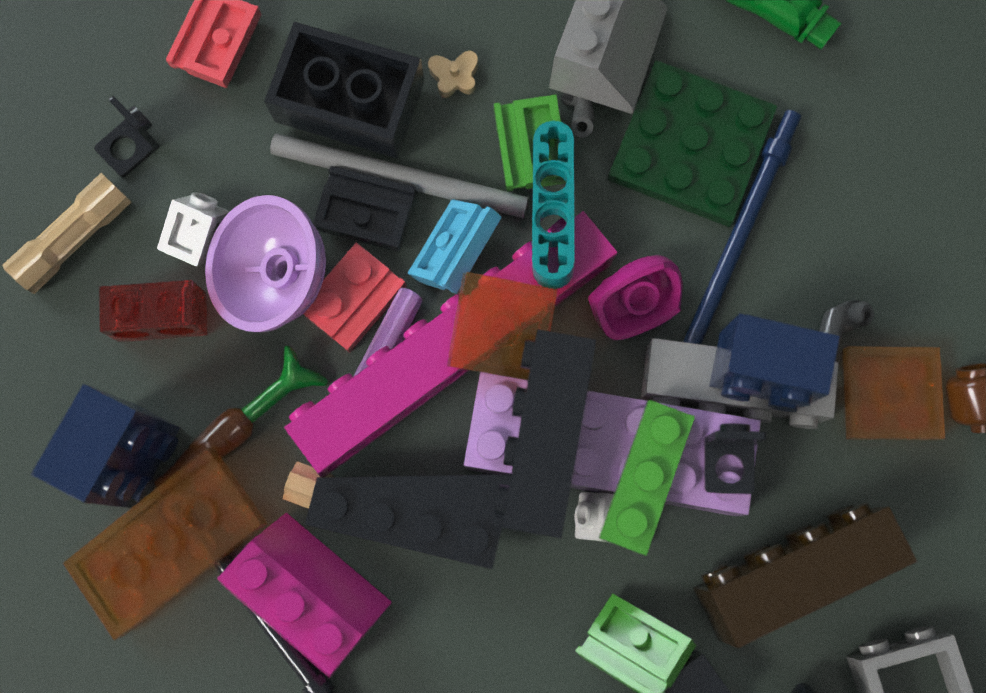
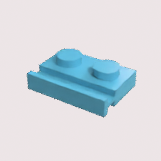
[408,199,502,294]

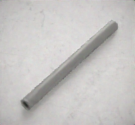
[270,133,529,218]

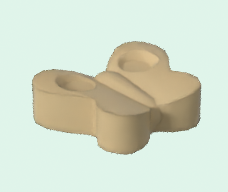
[428,51,478,98]

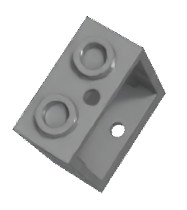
[846,626,974,693]

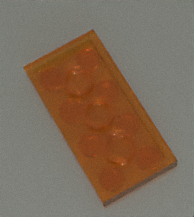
[63,448,268,640]

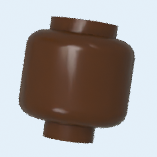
[946,363,986,433]

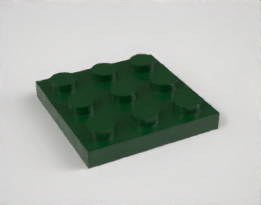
[607,60,778,227]

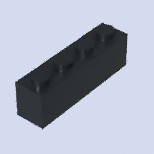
[494,329,596,539]

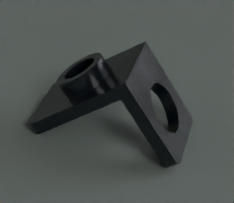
[94,96,160,177]
[704,423,767,494]

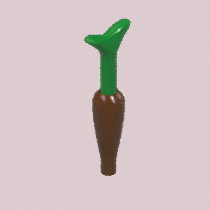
[154,345,328,495]

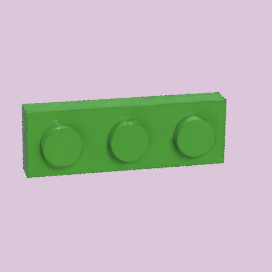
[598,400,695,556]

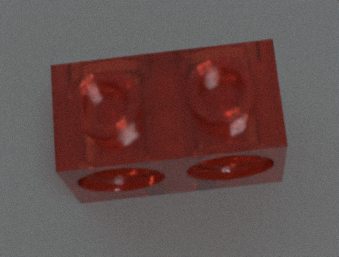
[99,280,207,342]

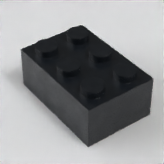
[264,21,425,159]

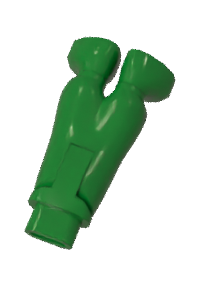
[725,0,841,50]

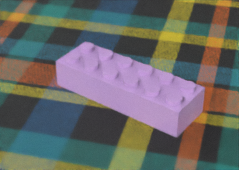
[464,373,761,516]

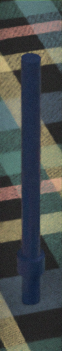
[683,110,802,345]

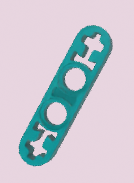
[532,121,575,289]

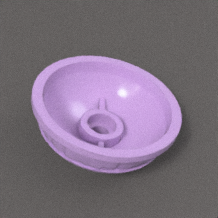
[205,195,326,333]

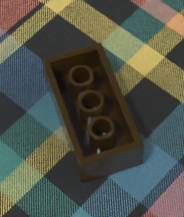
[693,502,918,648]

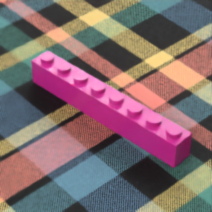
[284,211,617,477]

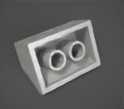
[549,0,668,114]

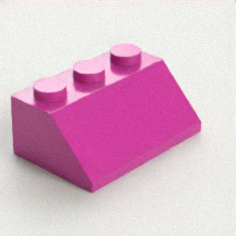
[217,513,392,678]

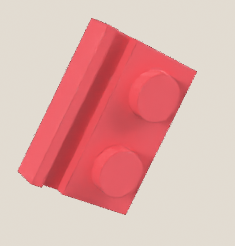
[165,0,262,88]
[303,242,407,353]

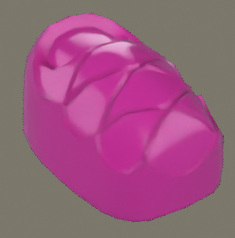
[588,255,683,340]

